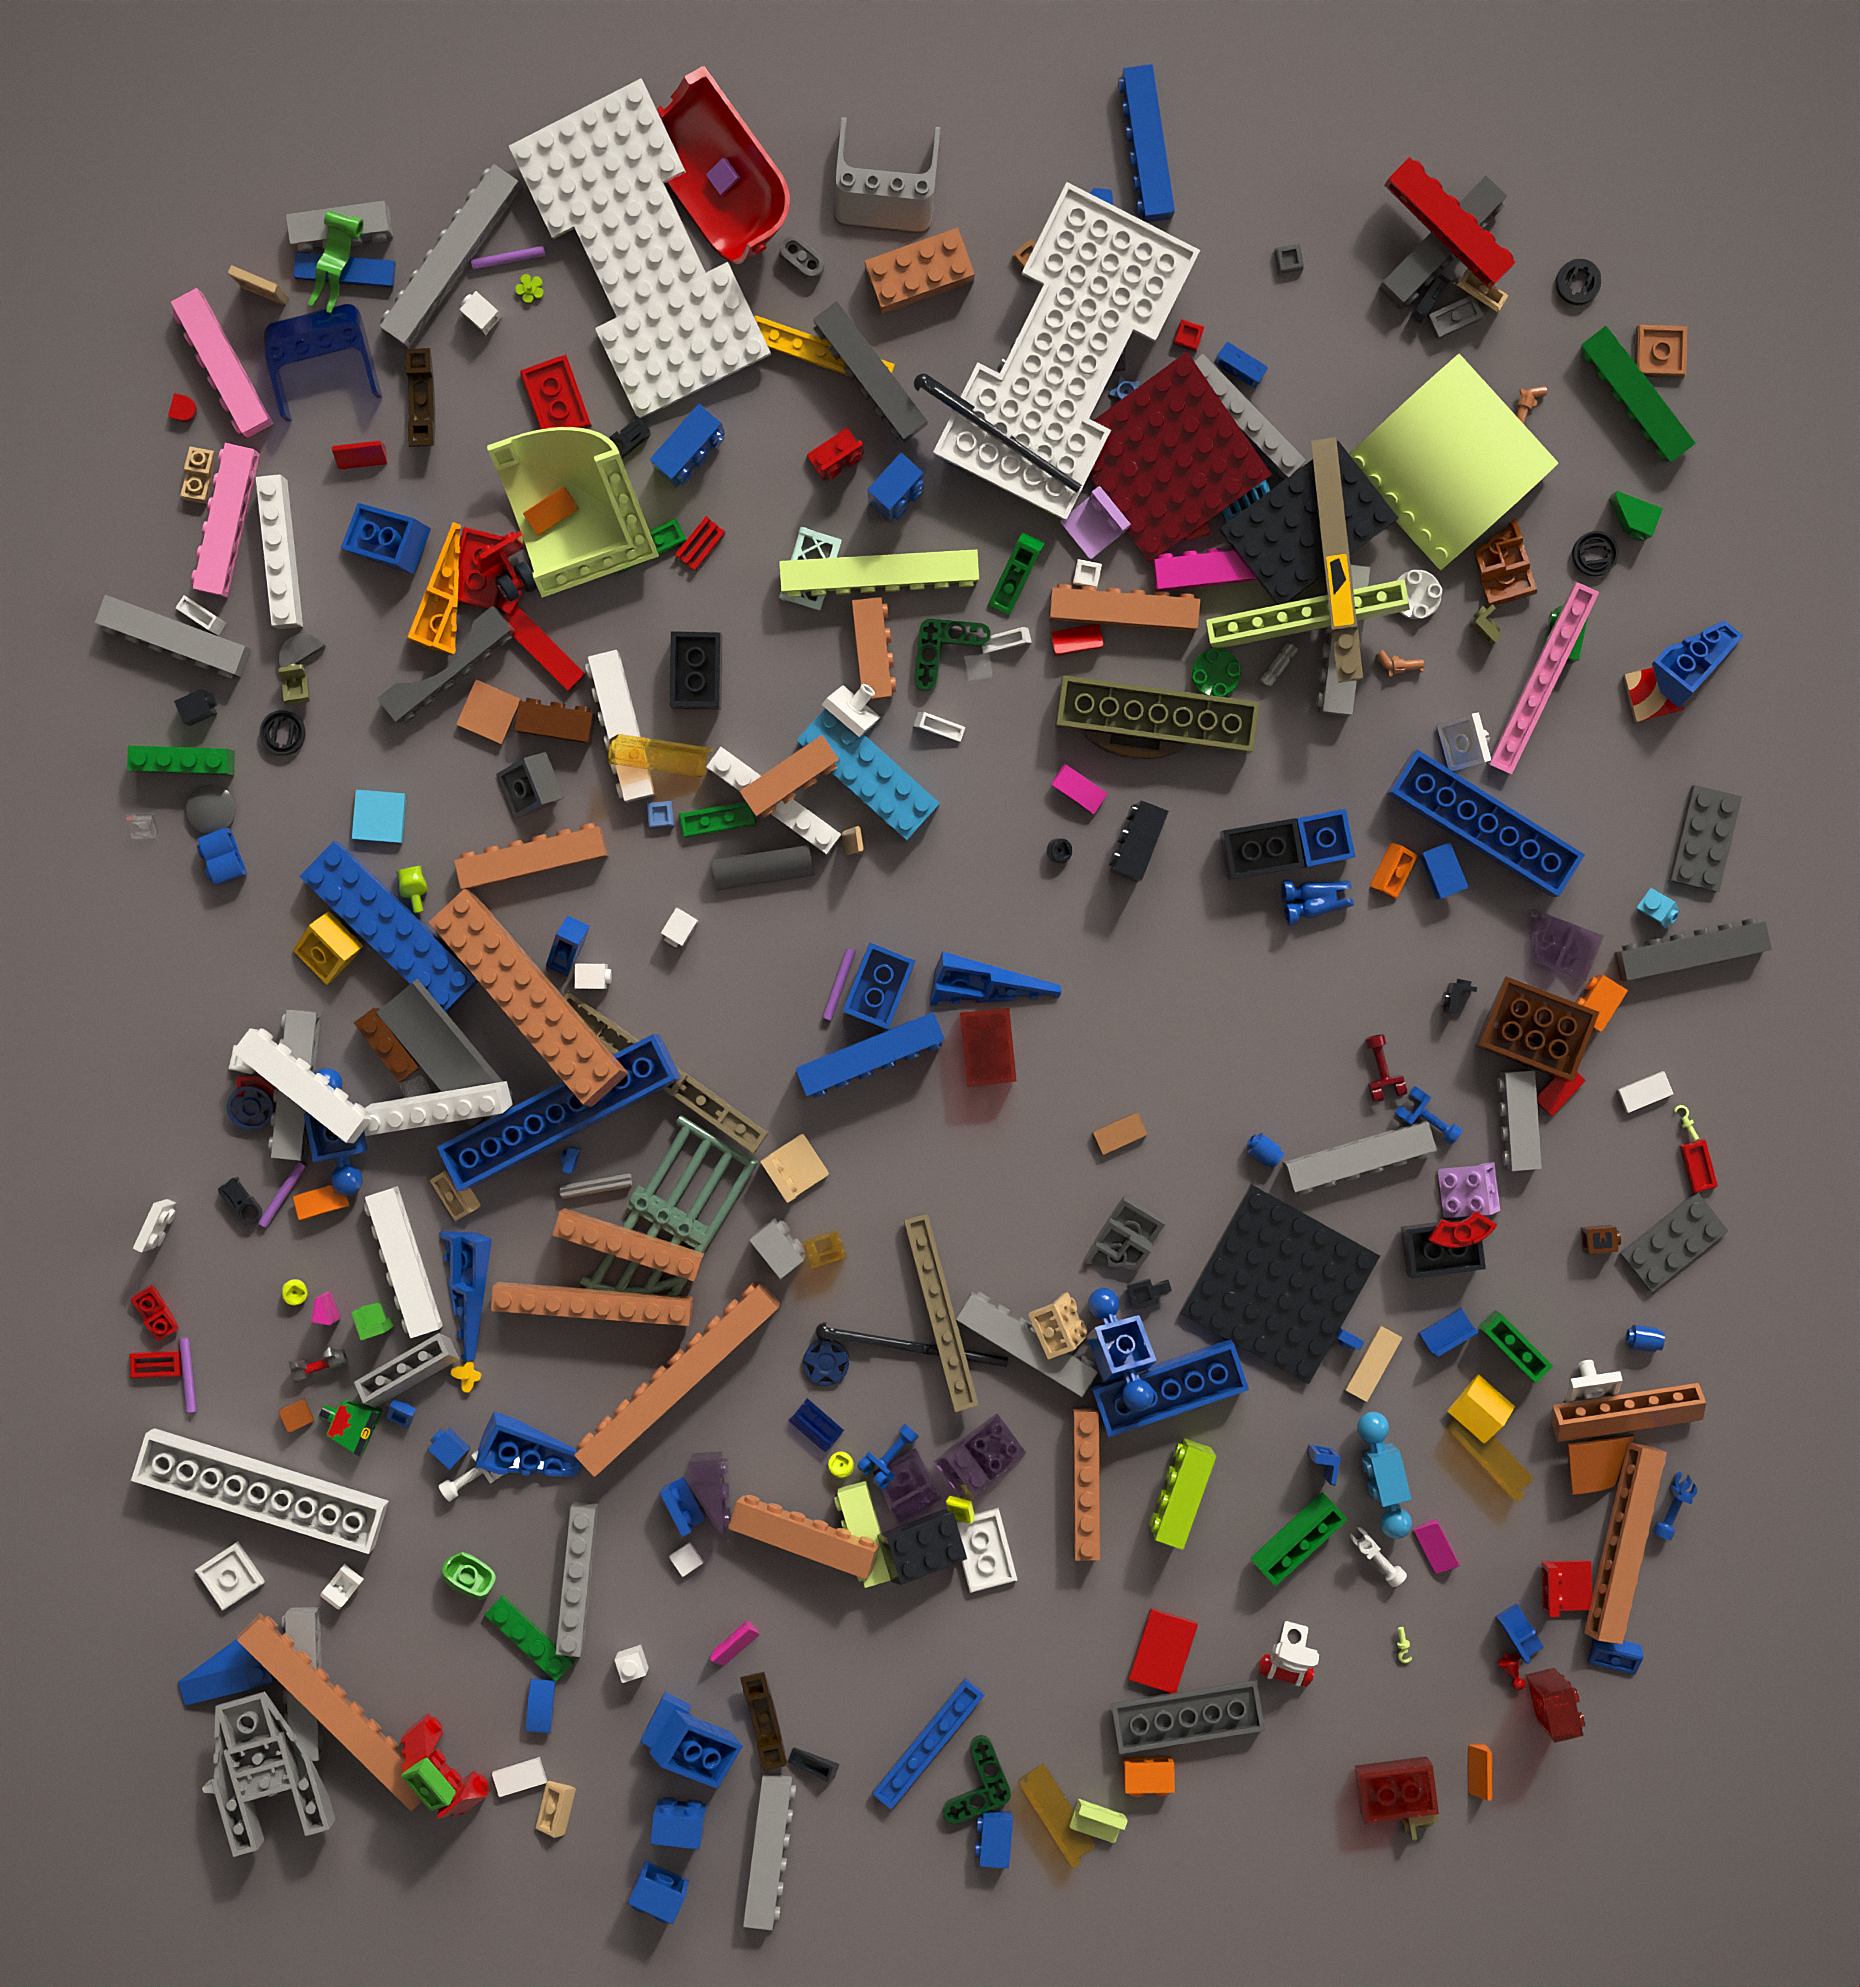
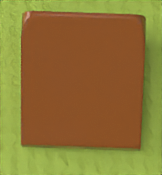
[278,1398,314,1433]

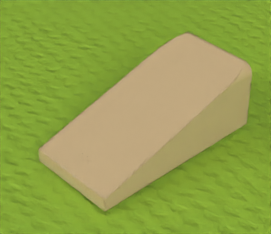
[842,826,864,855]

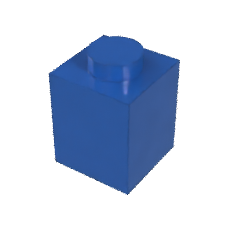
[428,1427,470,1470]

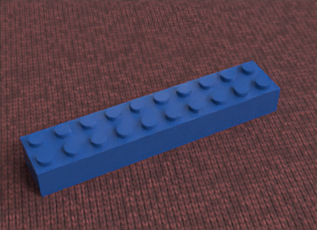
[437,1034,682,1192]

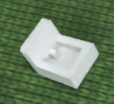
[320,1564,364,1610]

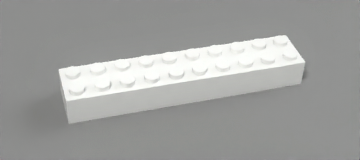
[131,1428,389,1554]

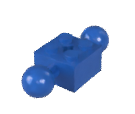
[304,1068,368,1196]
[1087,1288,1157,1412]

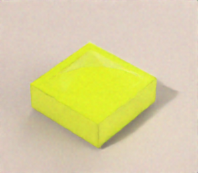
[946,1496,975,1524]

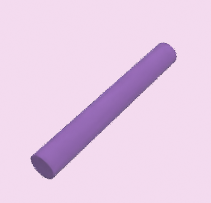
[471,246,546,270]
[822,948,856,1021]
[258,1161,307,1228]
[179,1337,197,1412]

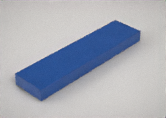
[293,252,396,288]

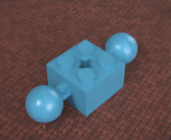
[1357,1412,1412,1539]

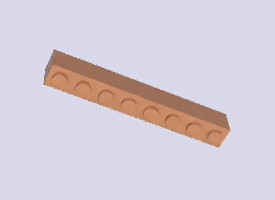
[491,1282,694,1326]
[1584,1442,1667,1644]

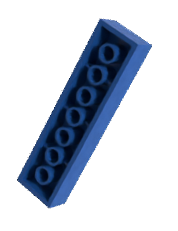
[1386,749,1585,897]
[299,841,479,1014]

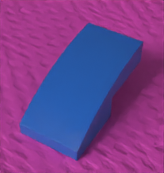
[526,1679,556,1733]

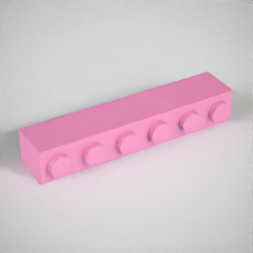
[171,288,274,438]
[191,443,260,598]

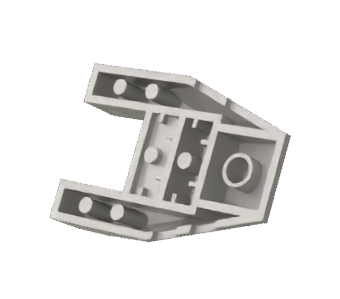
[212,1692,336,1857]

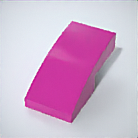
[1051,764,1108,814]

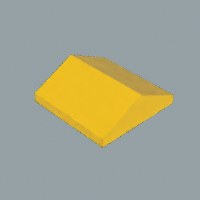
[1447,1374,1515,1444]

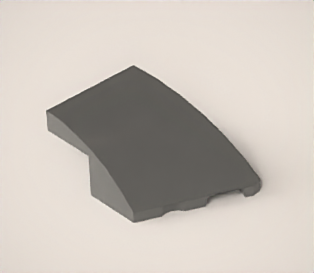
[1084,1196,1165,1270]

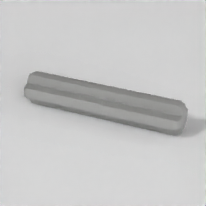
[559,1173,633,1199]

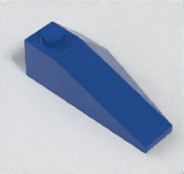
[475,1411,582,1477]

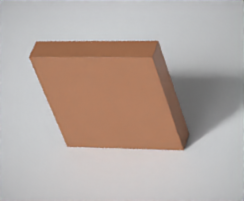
[1635,325,1688,377]
[456,680,522,745]

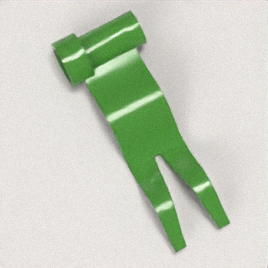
[308,210,364,314]

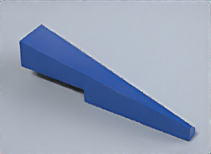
[930,951,1061,1005]
[439,1231,492,1361]

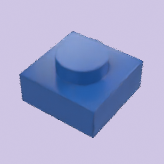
[560,1146,581,1174]
[1336,1328,1364,1351]
[386,1399,416,1429]

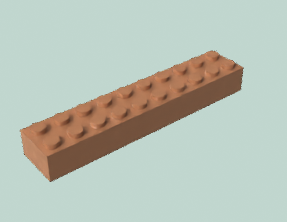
[429,889,629,1107]
[574,1281,780,1477]

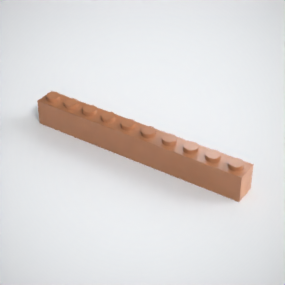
[237,1613,422,1812]

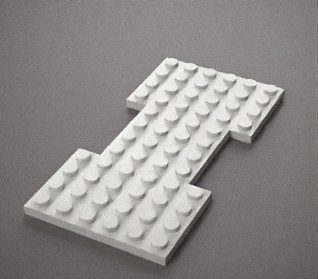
[509,79,772,419]
[933,182,1200,521]

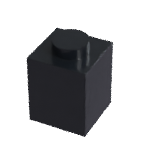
[174,689,217,726]

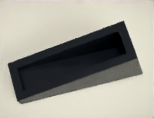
[788,1747,840,1782]

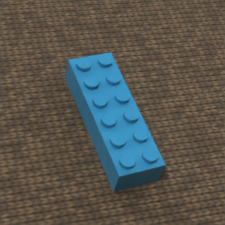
[797,708,940,842]

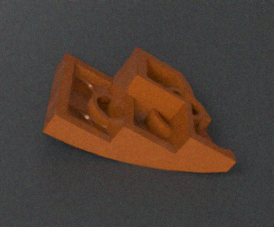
[1475,519,1537,606]
[1566,1434,1634,1495]

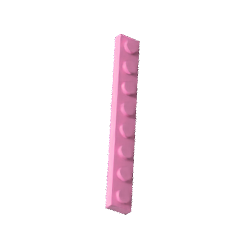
[1488,582,1599,774]

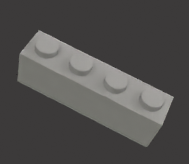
[286,201,393,253]
[1497,1070,1542,1171]
[354,1333,459,1408]

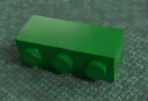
[1478,1310,1553,1383]

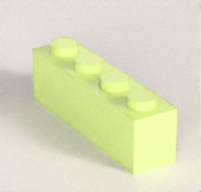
[834,1481,891,1588]

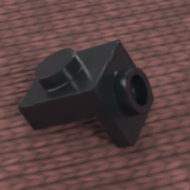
[1441,979,1478,1014]

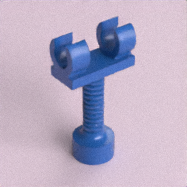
[1395,1086,1463,1145]
[857,1423,919,1490]
[1653,1472,1697,1540]

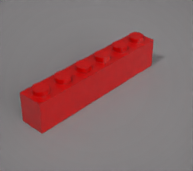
[1384,157,1516,290]

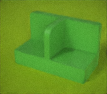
[352,1302,394,1340]

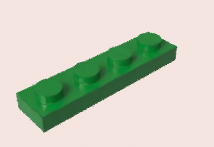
[484,1595,574,1681]

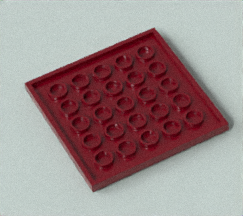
[1089,352,1272,563]

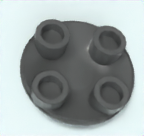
[186,785,236,834]

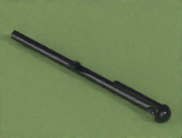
[914,373,1082,493]
[815,1322,1008,1367]

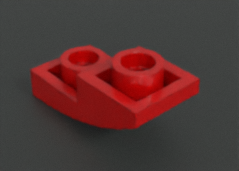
[130,1284,179,1342]

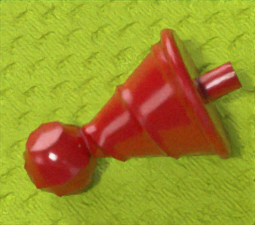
[1497,1652,1525,1690]

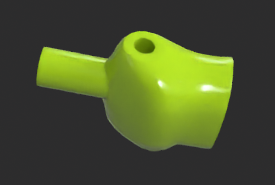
[396,866,428,913]

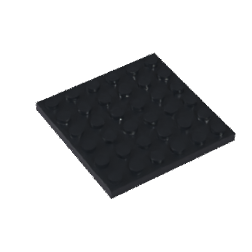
[1180,1184,1380,1384]

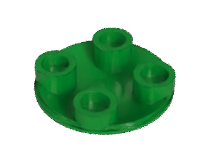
[1192,648,1241,697]

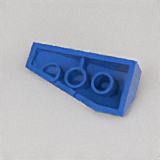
[1652,620,1743,708]
[178,1639,276,1706]

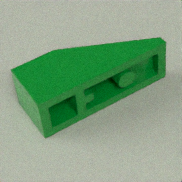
[988,532,1045,615]

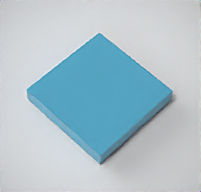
[352,790,407,843]

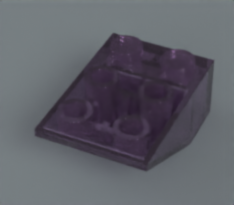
[934,1414,1026,1500]
[689,1451,731,1535]

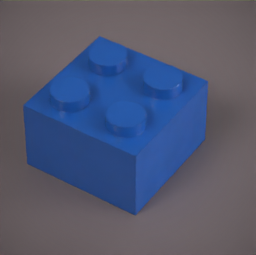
[1297,809,1356,868]
[650,1797,707,1850]
[628,1860,689,1924]

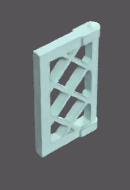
[779,527,842,611]

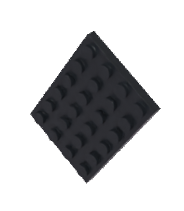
[1219,441,1399,605]

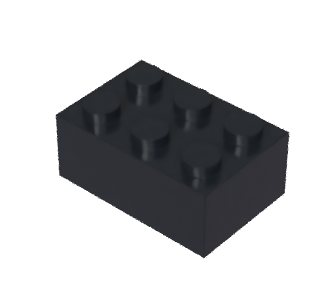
[670,631,723,710]
[1108,800,1169,882]
[1220,818,1305,880]
[1401,1218,1486,1279]
[877,1509,968,1585]

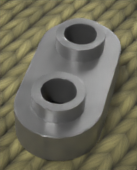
[780,235,824,278]

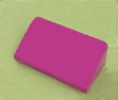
[311,1292,340,1325]
[1413,1519,1460,1574]
[710,1620,759,1665]

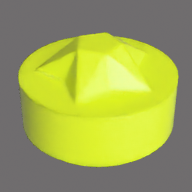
[282,1279,308,1306]
[828,1452,854,1478]

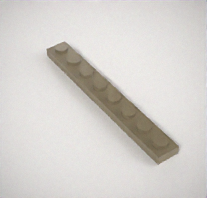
[903,1214,979,1412]

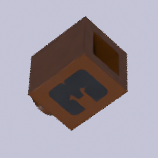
[1581,1225,1621,1254]

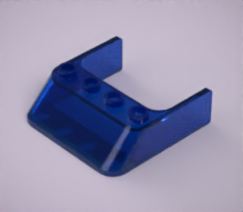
[264,304,382,422]

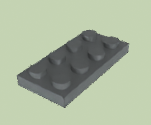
[1669,785,1742,892]
[1620,1193,1728,1292]

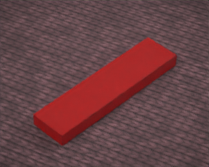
[503,604,586,691]

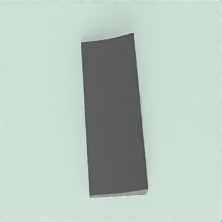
[376,979,513,1127]
[1111,1679,1265,1754]

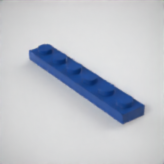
[872,1678,984,1809]

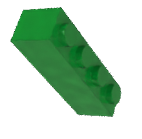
[127,745,235,776]
[1250,1492,1348,1587]

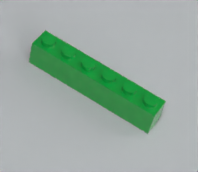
[1581,325,1696,462]

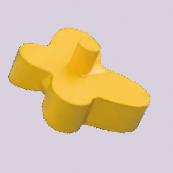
[451,1361,482,1393]

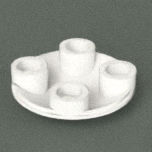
[1397,570,1442,619]

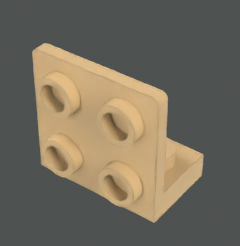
[760,1134,829,1203]
[1028,1292,1087,1359]

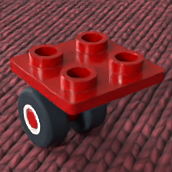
[478,531,538,602]

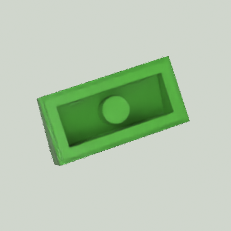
[401,1758,456,1811]

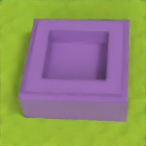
[706,158,740,195]

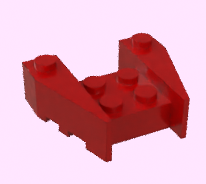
[401,1713,490,1819]

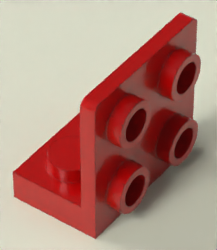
[806,427,864,481]
[1541,1560,1592,1617]

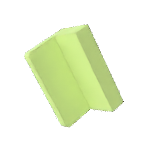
[1069,1799,1128,1843]

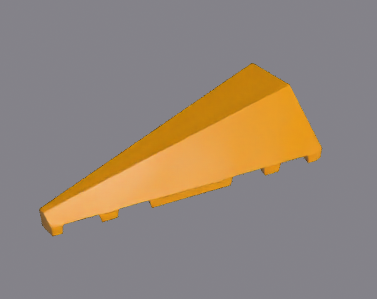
[406,522,461,655]

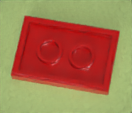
[520,354,592,429]
[458,527,505,610]
[1128,1608,1198,1693]

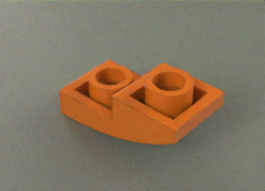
[292,1185,349,1221]

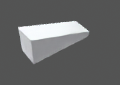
[176,595,227,636]
[980,627,1032,654]
[913,712,965,742]

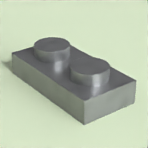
[1427,295,1484,339]

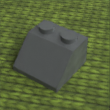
[496,752,564,819]

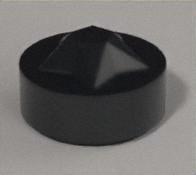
[1047,838,1072,863]

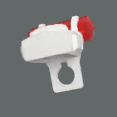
[1258,1621,1319,1687]

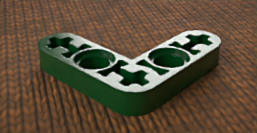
[915,619,992,691]
[943,1735,1011,1824]

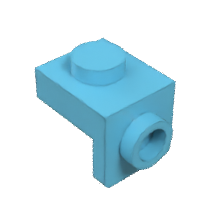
[1637,888,1679,929]

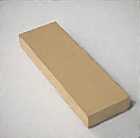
[1345,1325,1402,1402]

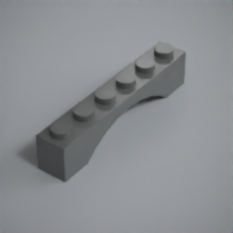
[377,606,516,723]

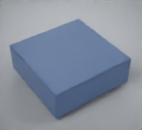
[647,801,674,828]

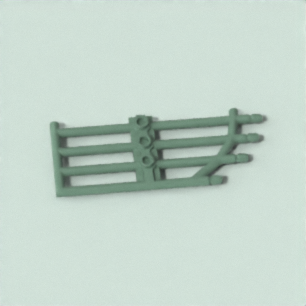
[580,1115,758,1296]

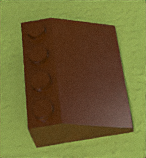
[1475,976,1599,1082]

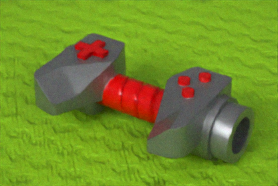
[289,1347,348,1382]

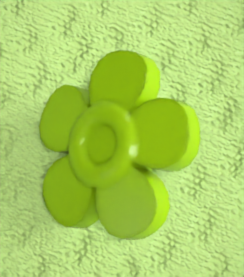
[515,274,544,303]

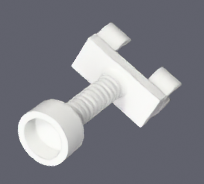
[439,1450,504,1502]
[1350,1527,1407,1587]

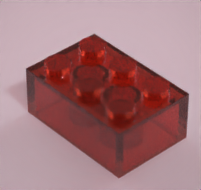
[959,1007,1017,1087]
[1526,1668,1585,1743]
[1354,1756,1439,1823]

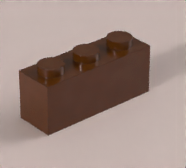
[514,698,595,744]
[354,1008,422,1082]

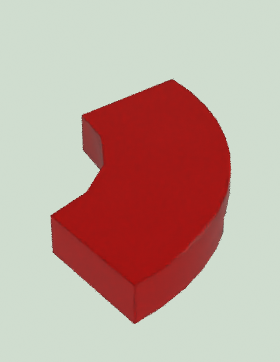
[1428,1211,1497,1248]

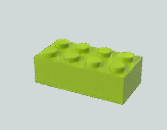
[1149,1438,1216,1550]

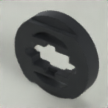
[1556,259,1601,305]
[1572,531,1618,576]
[260,710,306,755]

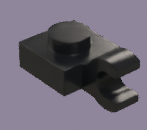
[1127,1278,1172,1310]

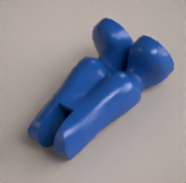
[1281,879,1354,926]

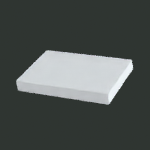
[956,1508,1018,1593]

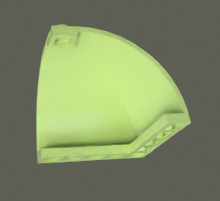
[487,427,659,598]

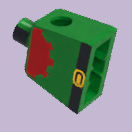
[318,1400,383,1456]

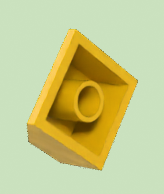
[293,911,363,985]

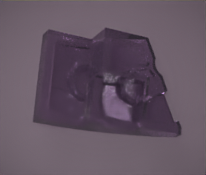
[1531,908,1604,981]

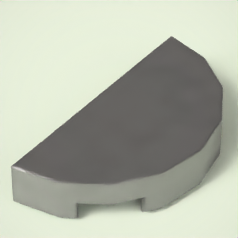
[279,634,326,667]

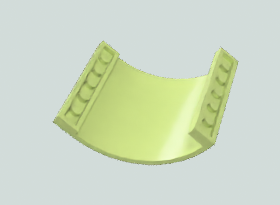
[1349,354,1558,571]

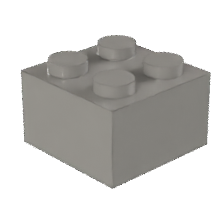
[749,1217,806,1279]

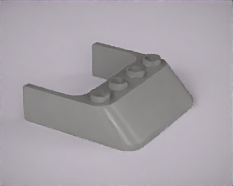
[834,117,941,233]

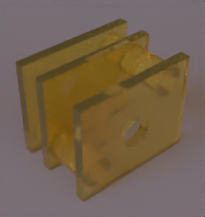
[803,1228,847,1269]

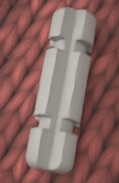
[1260,643,1298,687]

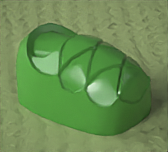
[441,1552,496,1600]

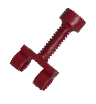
[1365,1034,1408,1102]

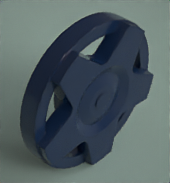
[227,1084,274,1130]
[803,1339,849,1386]

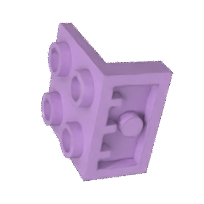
[1060,486,1131,559]
[1438,1162,1500,1218]

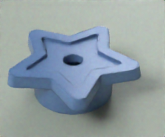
[1110,376,1140,401]

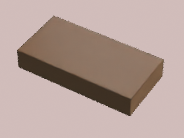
[1093,1112,1148,1155]

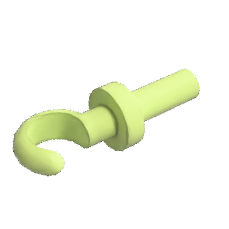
[1674,1105,1699,1141]
[1397,1627,1412,1664]

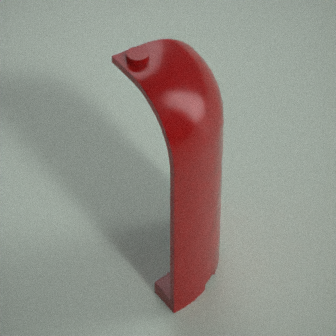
[657,66,790,264]

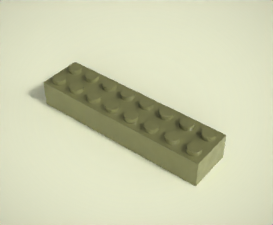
[1055,675,1260,754]

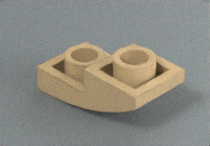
[180,447,215,504]

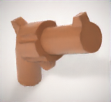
[1516,386,1547,424]
[1376,650,1424,677]

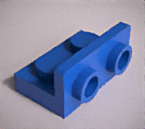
[1214,342,1268,389]
[660,1477,706,1537]

